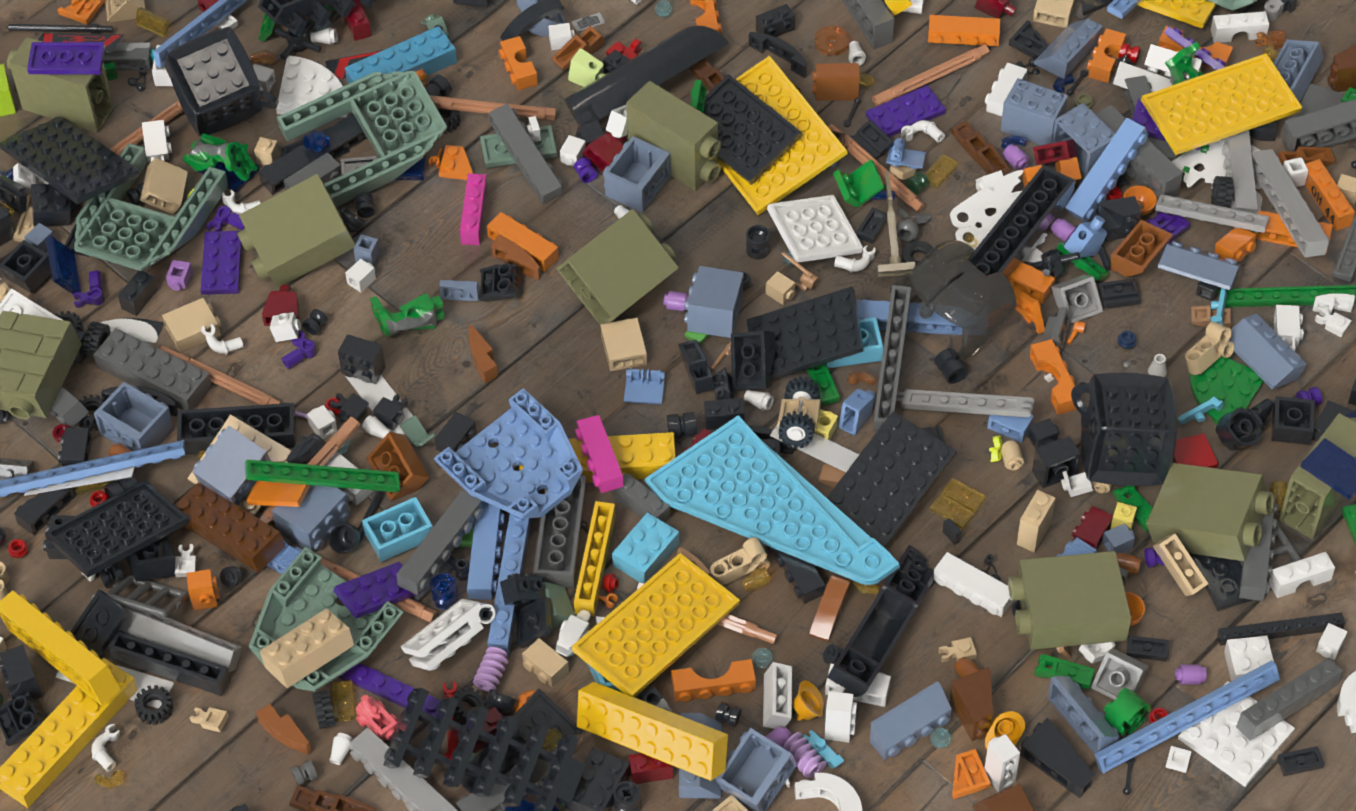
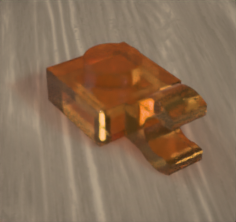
[1255,30,1287,49]

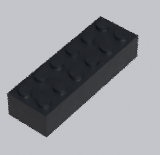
[177,403,296,455]

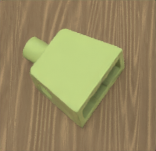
[568,48,605,87]

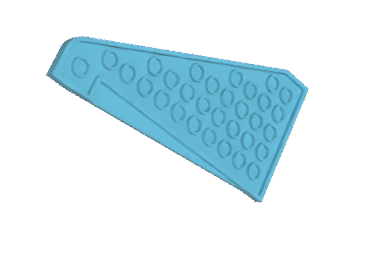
[645,415,900,585]

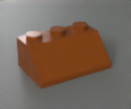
[1111,220,1173,277]
[367,432,429,501]

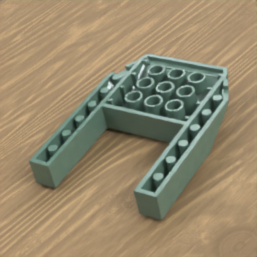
[277,71,447,207]
[74,143,228,271]

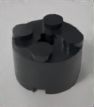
[1215,408,1263,451]

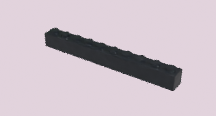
[1217,612,1345,646]

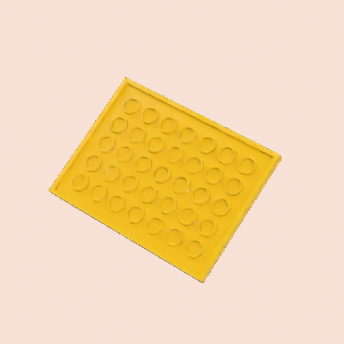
[718,56,848,215]

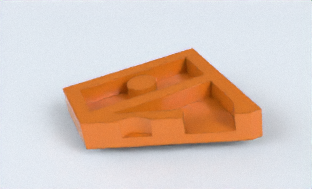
[58,0,105,25]
[439,145,473,180]
[1011,289,1045,334]
[952,749,991,800]

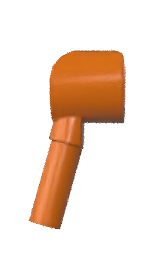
[429,148,443,168]
[1066,321,1086,345]
[598,594,618,609]

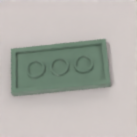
[480,125,557,168]

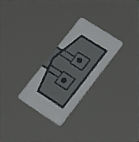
[572,12,605,32]

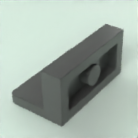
[1041,307,1071,349]

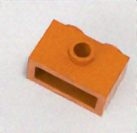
[1215,227,1256,263]
[186,569,220,610]

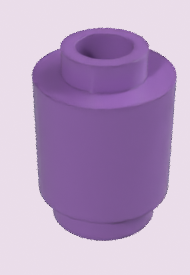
[1003,144,1030,171]
[1051,218,1077,242]
[663,291,690,311]
[1175,664,1207,685]
[765,726,792,748]

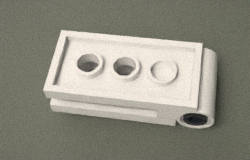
[401,599,495,671]

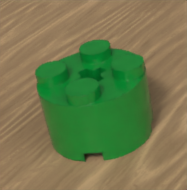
[1104,687,1151,737]

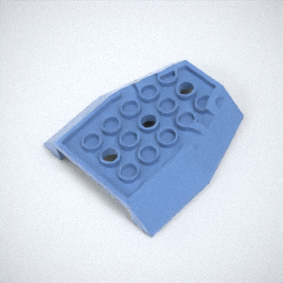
[434,388,583,519]

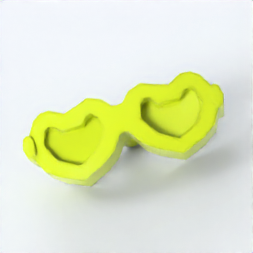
[989,435,1003,462]

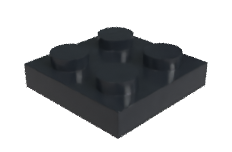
[517,596,552,648]

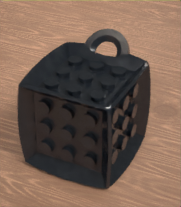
[165,27,279,137]
[1071,373,1177,486]

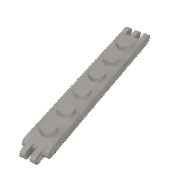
[896,389,1035,417]

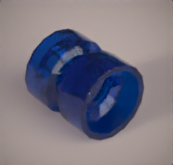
[431,573,458,610]

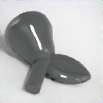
[896,208,931,242]

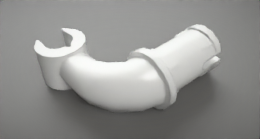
[901,120,945,143]
[222,190,260,215]
[834,245,875,273]
[201,323,243,355]
[91,724,120,772]

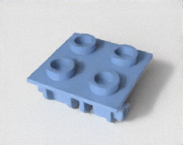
[886,138,926,169]
[624,368,665,405]

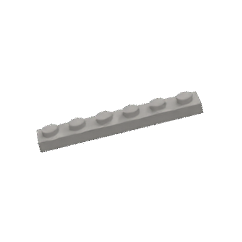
[1155,194,1270,233]

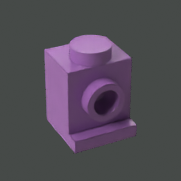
[166,260,193,291]

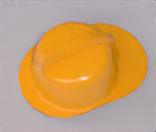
[792,680,824,721]
[985,711,1025,749]

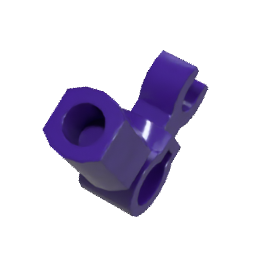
[206,206,245,231]
[73,270,105,308]
[281,331,316,370]

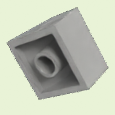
[1051,274,1103,324]
[1091,648,1149,700]

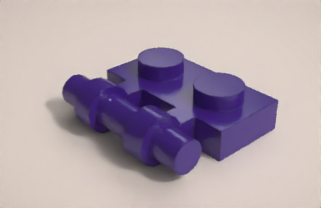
[1146,211,1190,245]

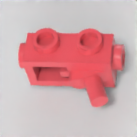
[355,695,398,742]

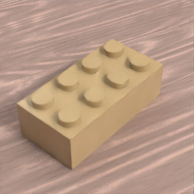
[260,608,354,688]

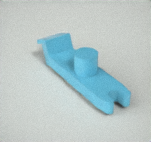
[1210,288,1227,325]
[1178,397,1224,425]
[803,730,844,769]

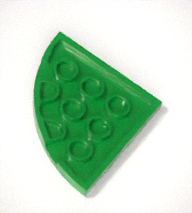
[1189,356,1264,425]

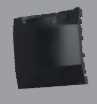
[479,263,523,302]
[286,433,326,464]
[0,692,47,746]

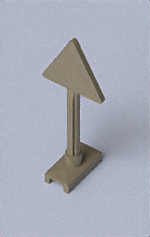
[877,171,915,278]

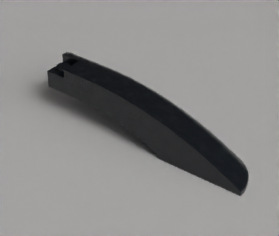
[563,26,729,127]
[827,545,933,697]

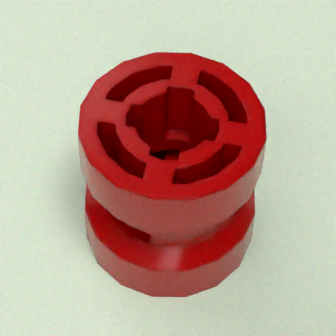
[1118,42,1141,64]

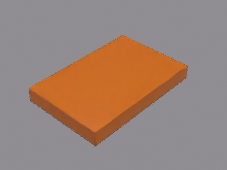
[246,481,311,507]

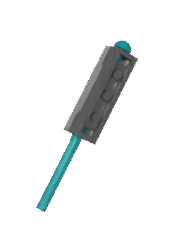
[103,42,155,70]

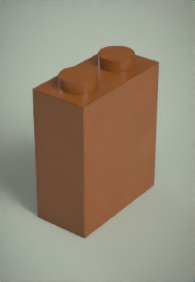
[812,63,860,101]

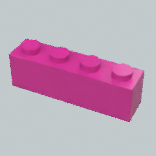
[460,173,488,245]
[574,415,623,493]

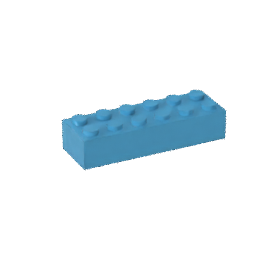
[345,26,457,84]

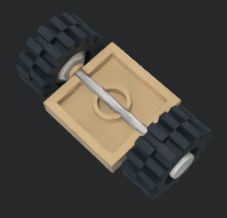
[778,376,821,449]

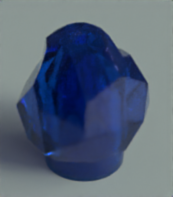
[303,130,330,153]

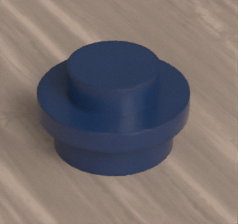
[1117,331,1137,349]

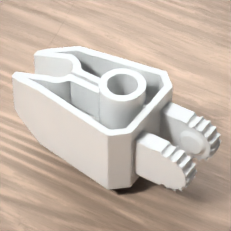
[556,610,591,657]

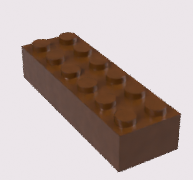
[174,482,286,573]

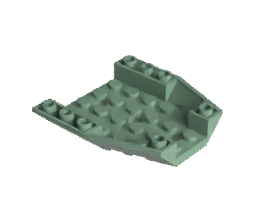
[249,547,404,691]

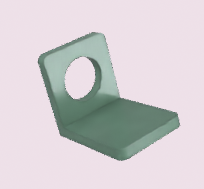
[420,14,449,36]
[400,415,435,447]

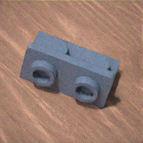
[439,280,480,301]

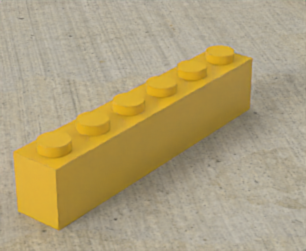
[574,501,616,616]

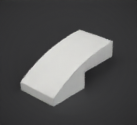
[1312,294,1355,315]

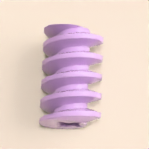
[473,647,509,692]
[783,732,826,778]

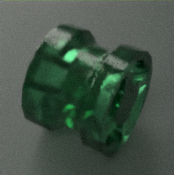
[906,171,929,194]

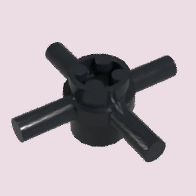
[274,20,322,60]
[1027,249,1080,277]

